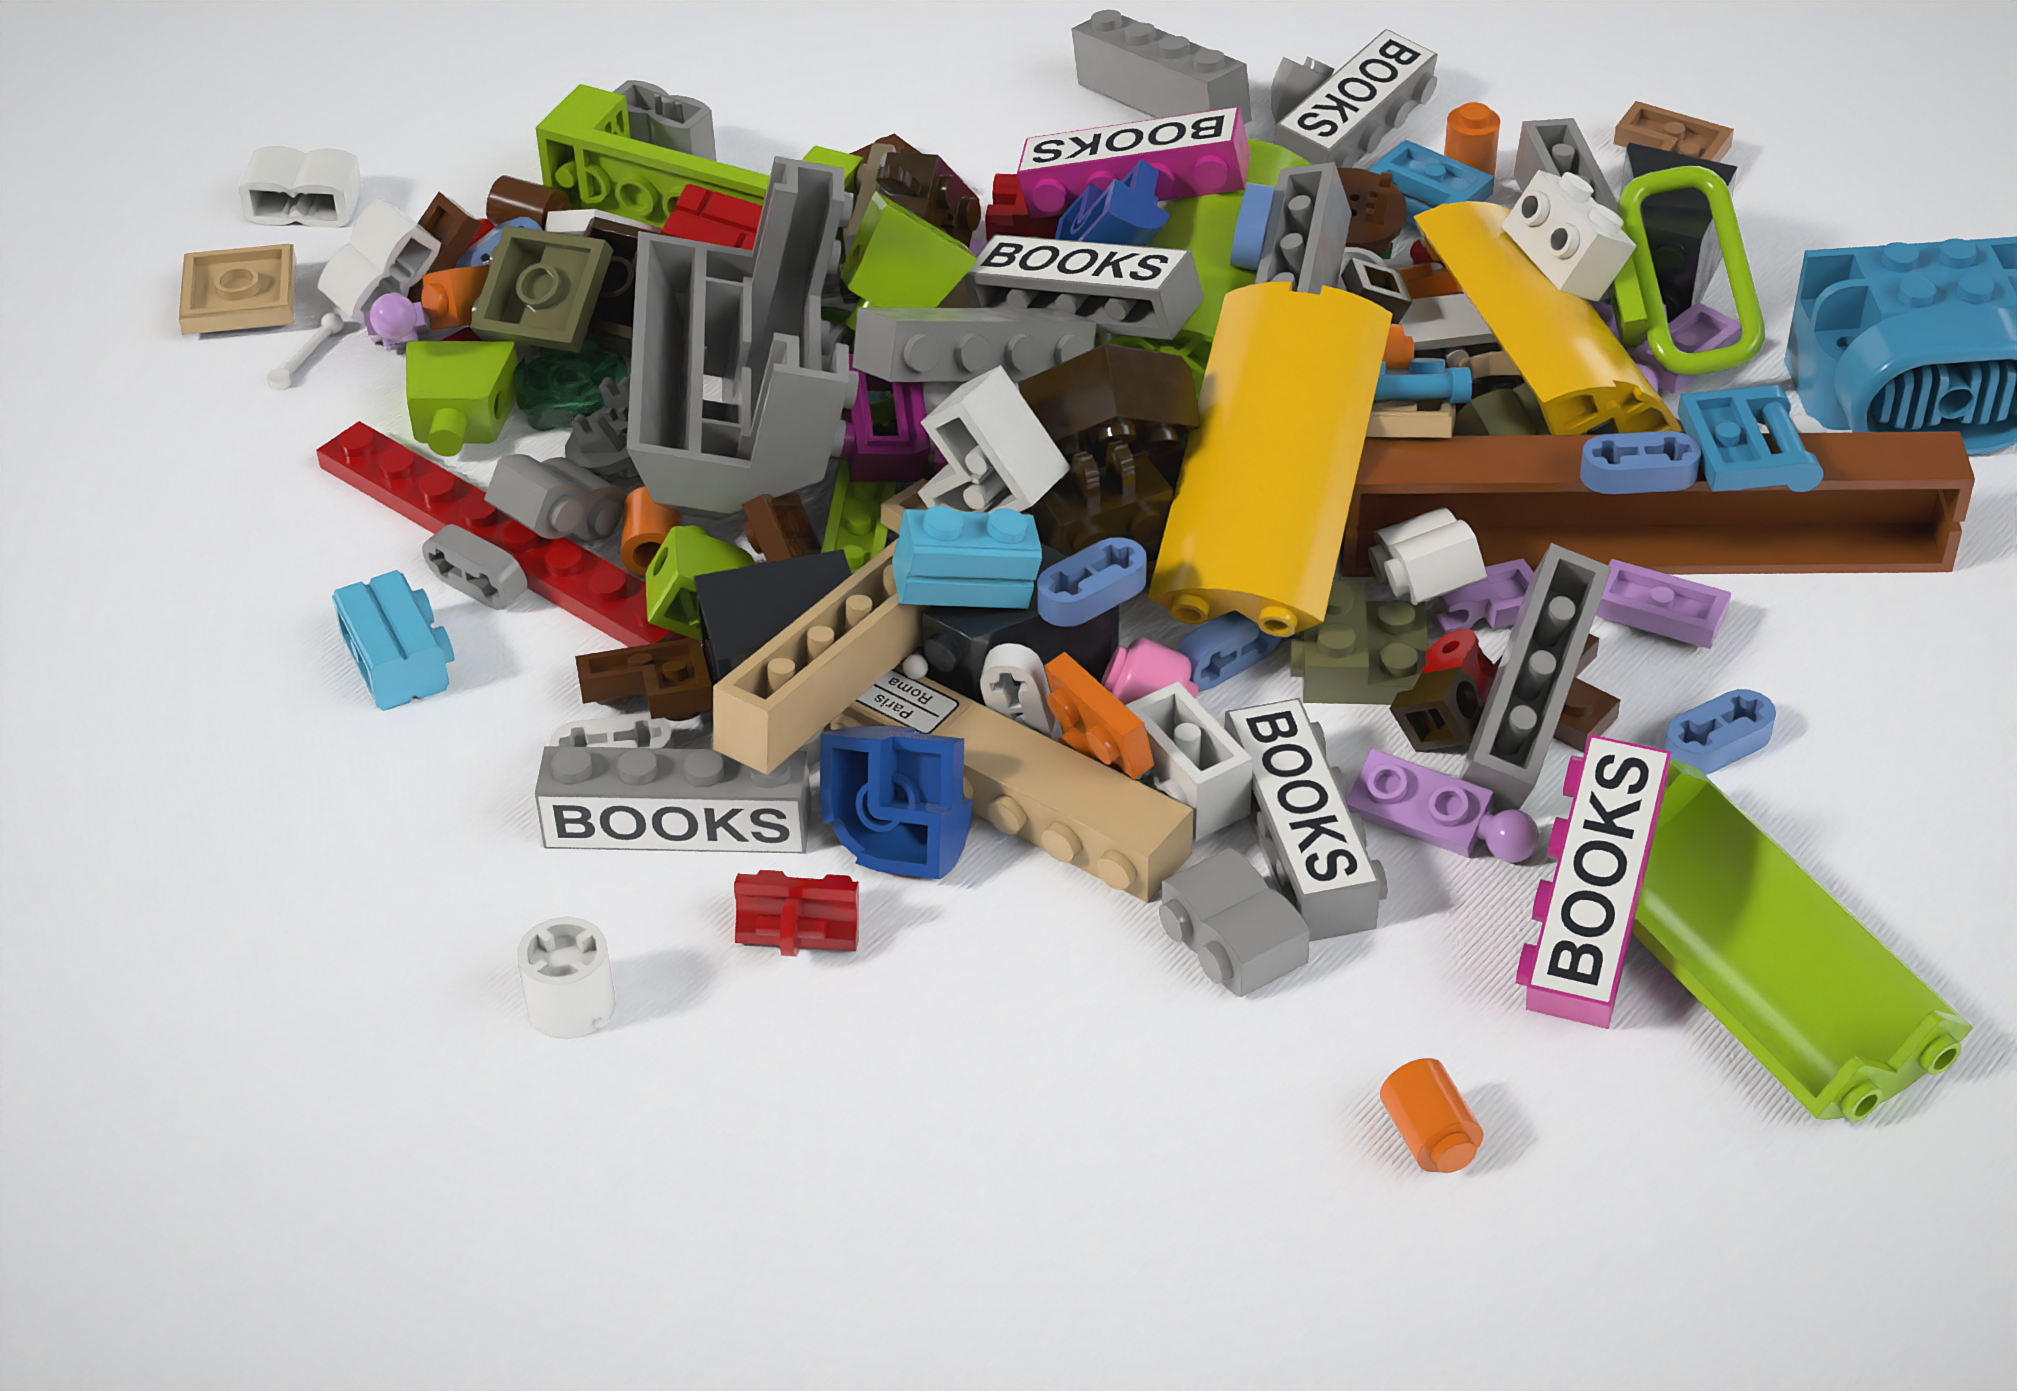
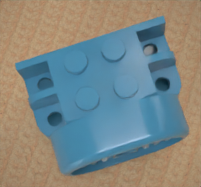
[1784,236,2017,455]

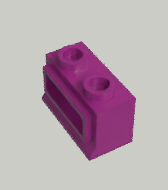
[839,354,931,482]

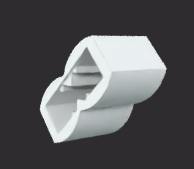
[238,145,363,228]
[318,198,441,327]
[1368,507,1487,605]

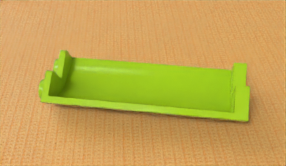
[1093,138,1312,375]
[1547,758,1974,1122]

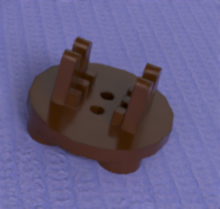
[1336,164,1407,255]

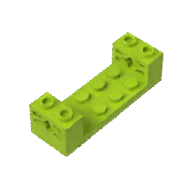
[535,84,864,272]

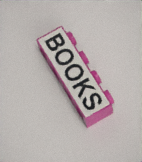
[1017,106,1251,220]
[1516,734,1671,1029]

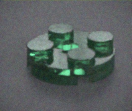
[513,339,628,431]

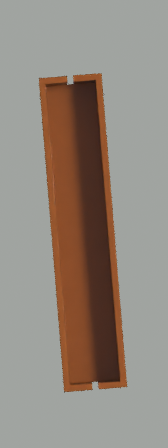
[1340,431,1975,577]

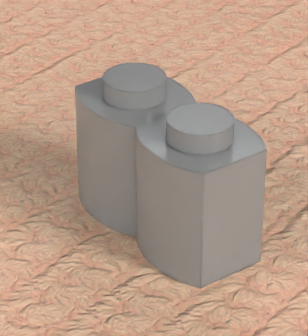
[613,80,717,161]
[484,454,627,541]
[1159,848,1310,997]

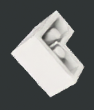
[917,365,1071,513]

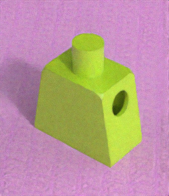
[840,191,977,332]
[406,341,522,457]
[645,525,757,641]

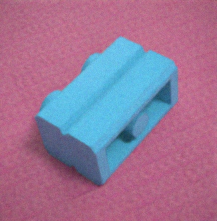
[892,505,1042,609]
[332,570,455,711]

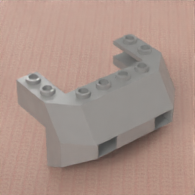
[626,156,859,520]

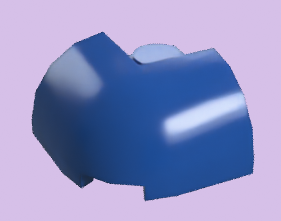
[1055,159,1171,247]
[819,726,973,879]

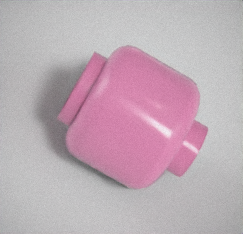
[1101,638,1199,705]

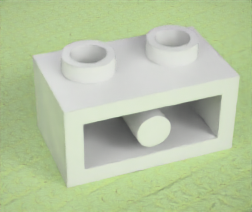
[1501,170,1637,302]
[1125,681,1253,840]

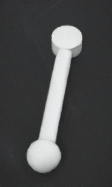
[267,313,343,391]
[903,644,928,680]

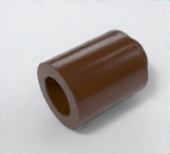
[486,175,573,231]

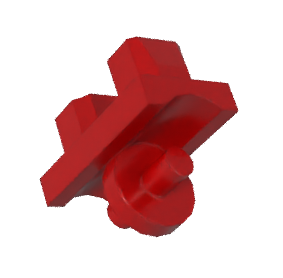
[734,869,859,957]

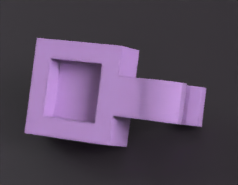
[1433,558,1534,635]

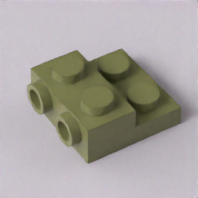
[470,225,614,354]
[1290,581,1429,705]

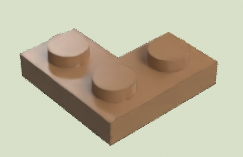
[1613,101,1734,162]

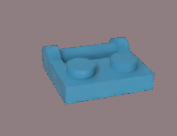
[1368,139,1495,225]
[1373,358,1472,404]
[1677,385,1823,492]

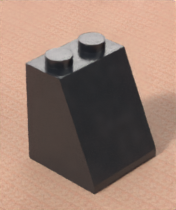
[1619,142,1738,323]
[921,542,1119,717]
[694,549,854,689]

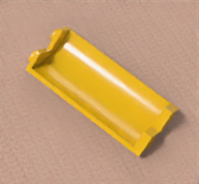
[1413,201,1682,435]
[1148,281,1393,637]

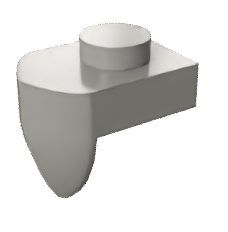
[1270,56,1335,123]

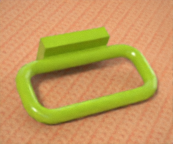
[1608,166,1765,376]

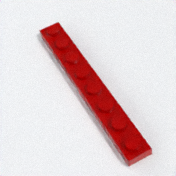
[316,421,689,647]

